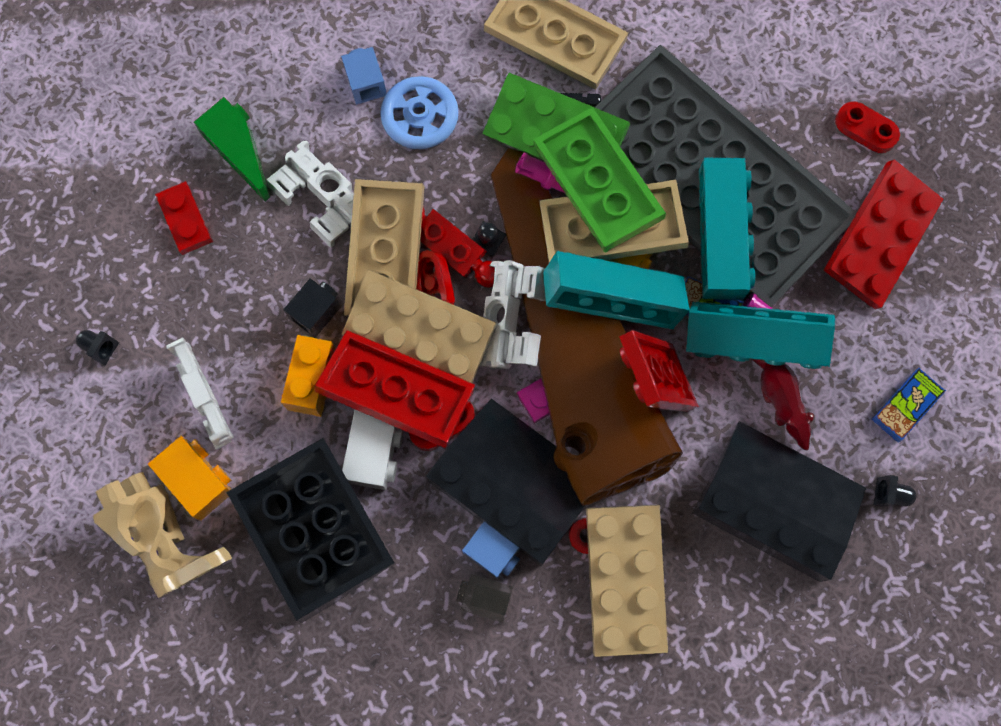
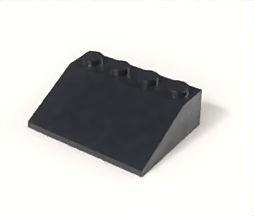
[426,398,586,567]
[692,421,866,582]
[226,438,395,623]

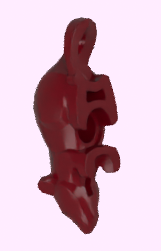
[752,359,814,451]

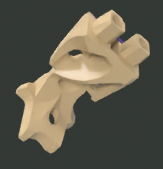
[93,472,232,599]

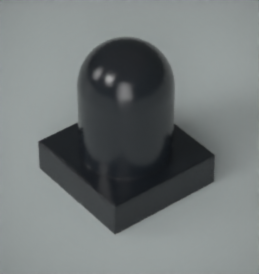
[472,221,506,257]
[76,330,119,366]
[873,475,917,507]

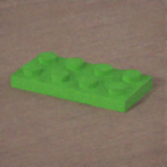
[482,73,630,161]
[533,107,666,253]

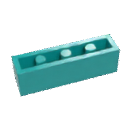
[699,157,755,300]
[543,251,690,329]
[686,302,835,369]

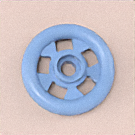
[380,76,459,149]

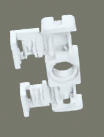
[267,141,354,248]
[480,260,546,369]
[166,337,234,450]

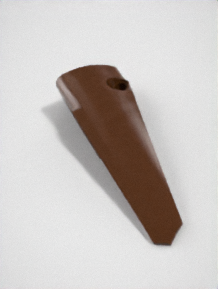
[491,148,683,506]

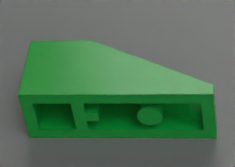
[194,97,270,202]

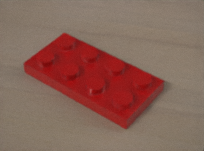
[823,159,944,309]
[315,330,475,449]
[619,330,699,412]

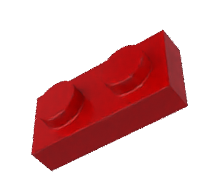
[155,181,213,255]

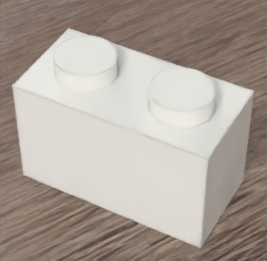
[342,410,404,490]

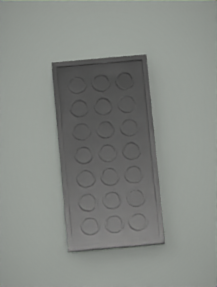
[595,45,857,307]

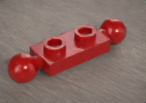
[420,207,495,288]

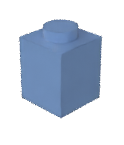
[341,47,387,105]
[462,522,520,579]

